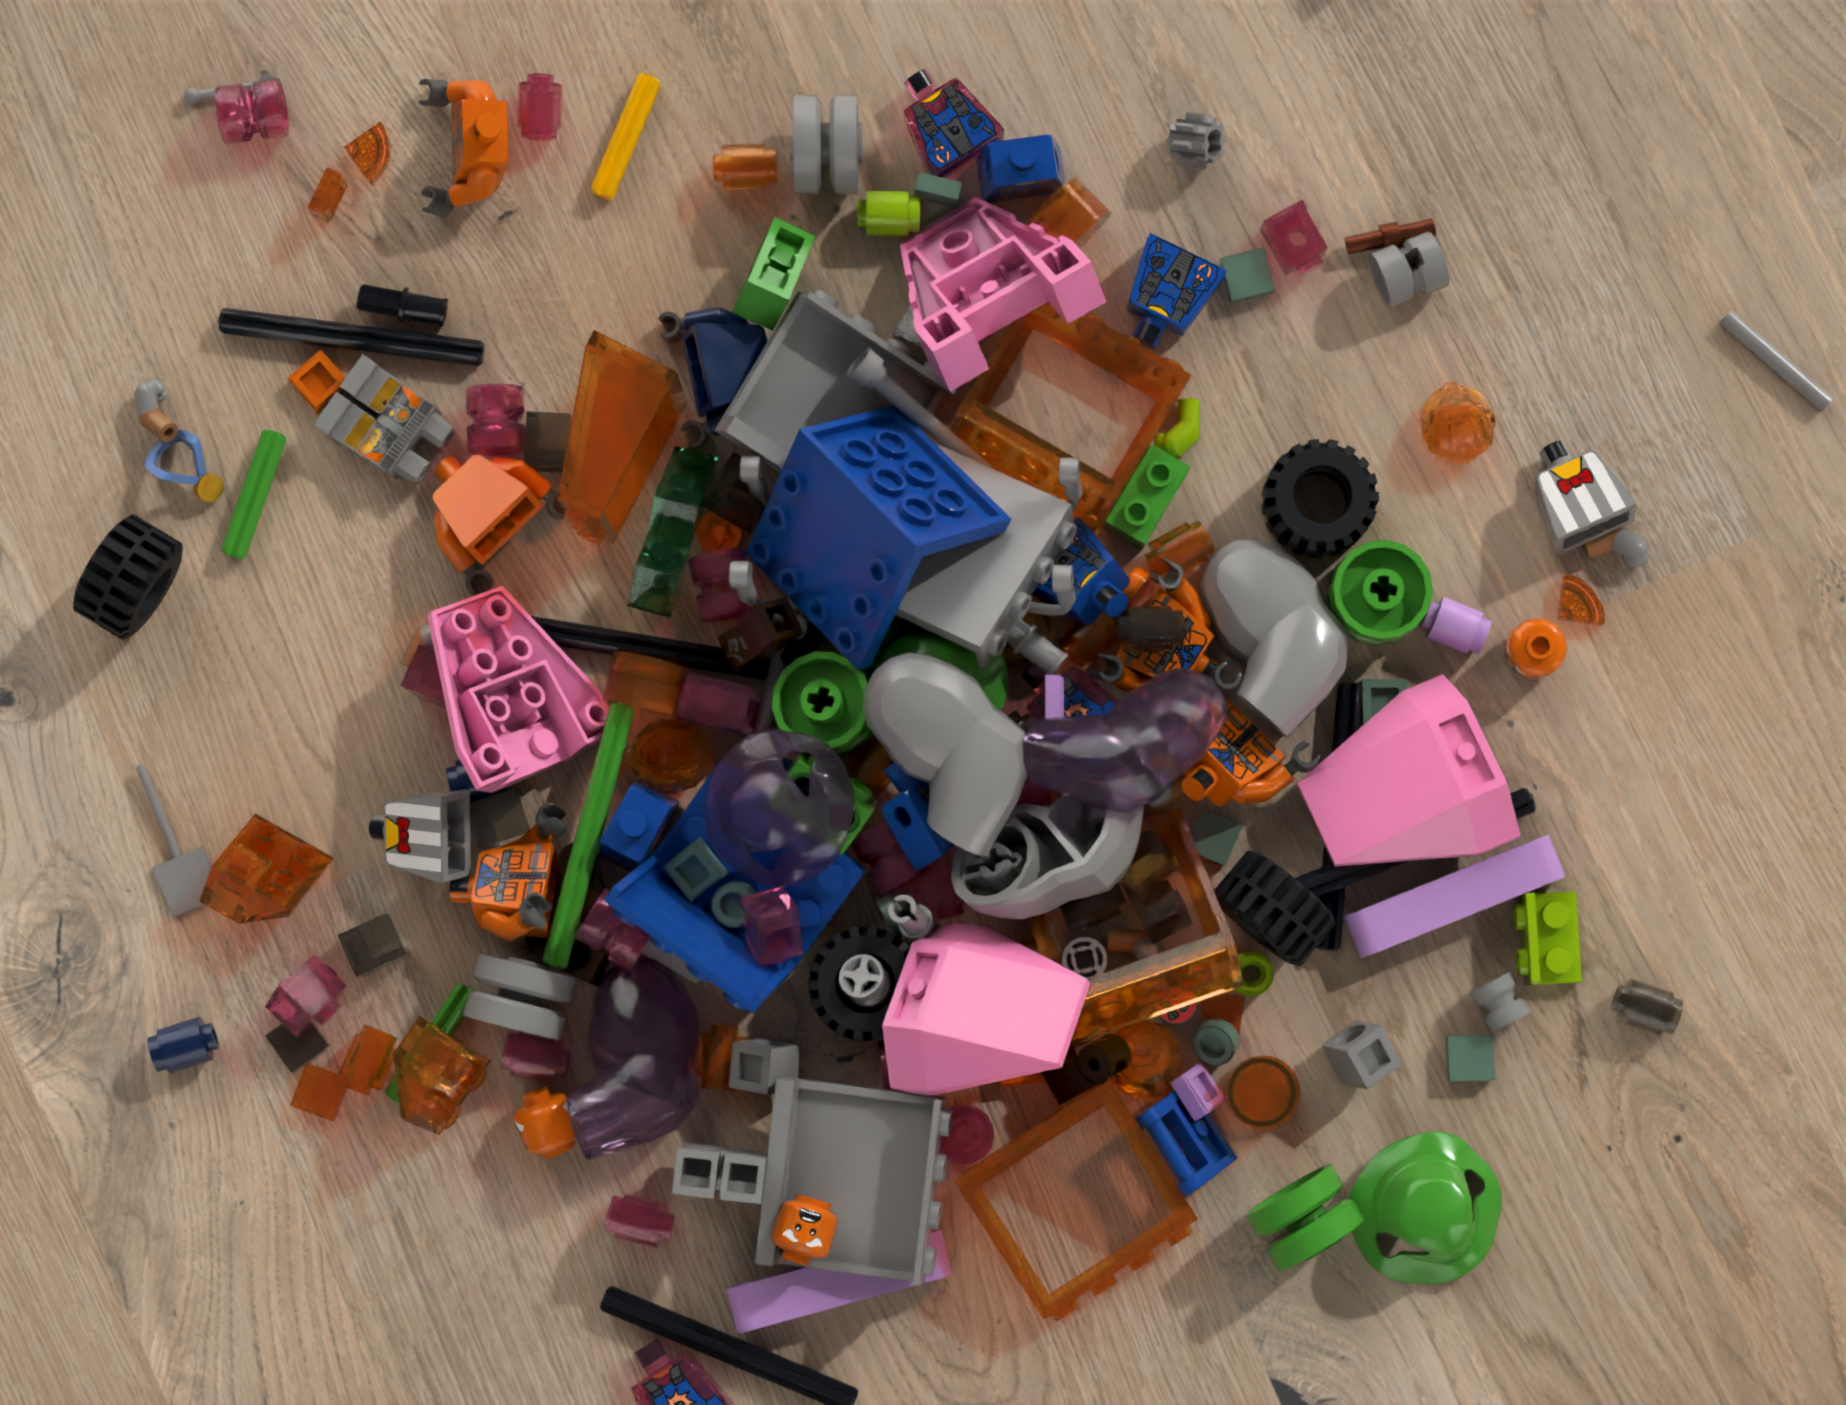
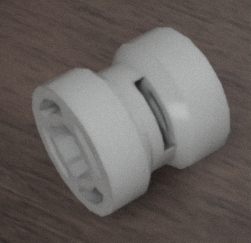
[1060,937,1107,982]
[1470,971,1532,1032]

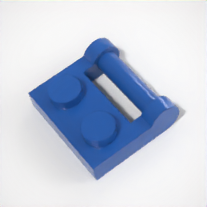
[1134,1090,1237,1196]

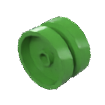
[1327,540,1433,646]
[772,652,872,759]
[1245,1163,1365,1271]

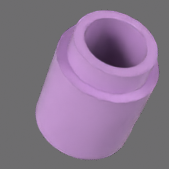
[1421,596,1492,654]

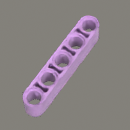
[1344,834,1566,959]
[725,1229,954,1333]

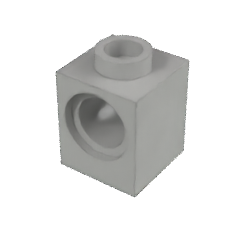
[1321,1020,1402,1089]
[729,1038,801,1095]

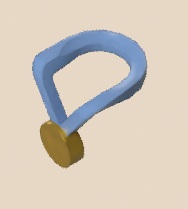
[145,430,224,502]

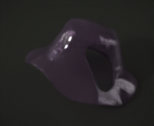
[705,729,855,887]

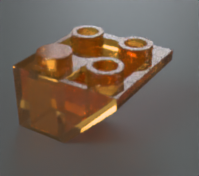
[199,814,333,924]
[393,1016,492,1135]

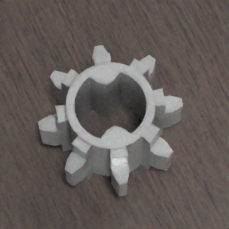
[1166,112,1226,169]

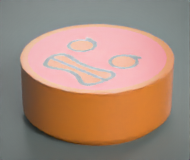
[1122,567,1152,613]

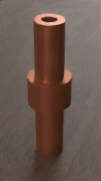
[1345,218,1436,255]

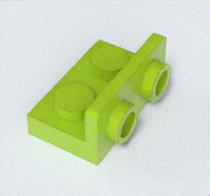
[1513,891,1582,985]

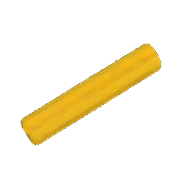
[591,73,660,200]

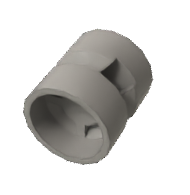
[1369,231,1449,308]

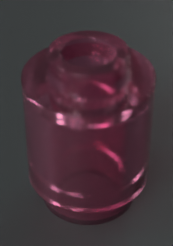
[517,73,563,141]
[501,1031,571,1085]
[605,1194,675,1248]

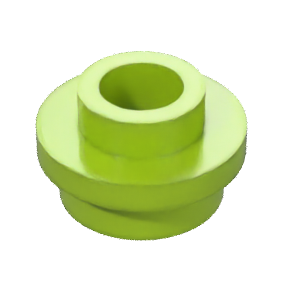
[1228,951,1274,996]

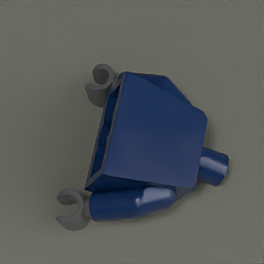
[659,307,768,448]

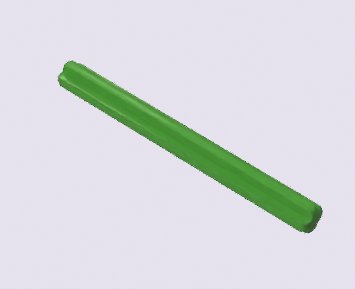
[543,703,634,969]

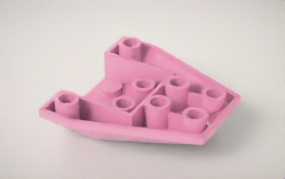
[427,586,609,793]
[1297,674,1521,867]
[882,923,1091,1096]

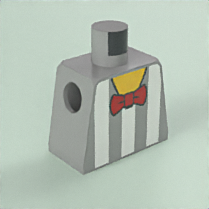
[1535,441,1636,556]
[369,790,471,883]

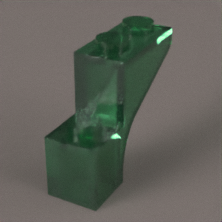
[627,446,718,618]

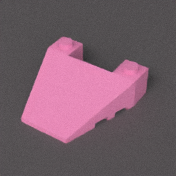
[899,197,1107,391]

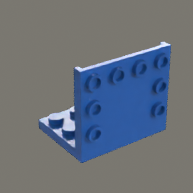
[745,405,1011,670]
[604,760,868,1014]

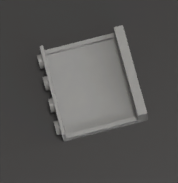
[714,289,957,473]
[895,442,1077,669]
[755,1077,953,1286]

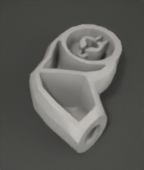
[1199,539,1350,738]
[862,653,1029,856]
[951,776,1145,919]

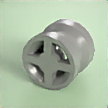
[839,954,892,1009]

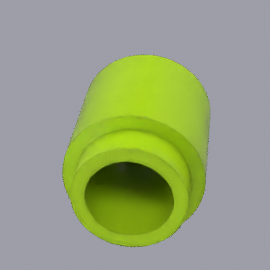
[857,191,920,236]

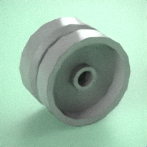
[793,94,862,195]
[463,953,576,1040]

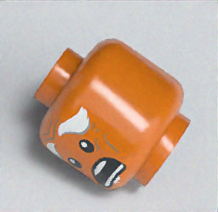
[1504,618,1567,680]
[513,1087,581,1159]
[771,1194,838,1266]

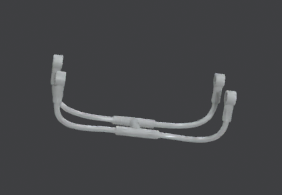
[729,455,1083,616]

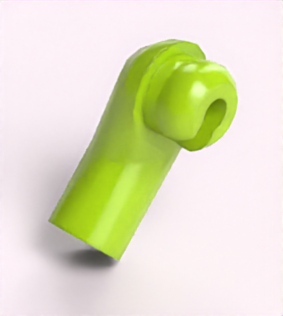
[1154,398,1200,458]

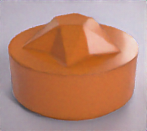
[697,510,742,557]

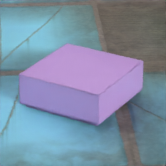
[1045,675,1064,726]
[1170,1062,1225,1121]

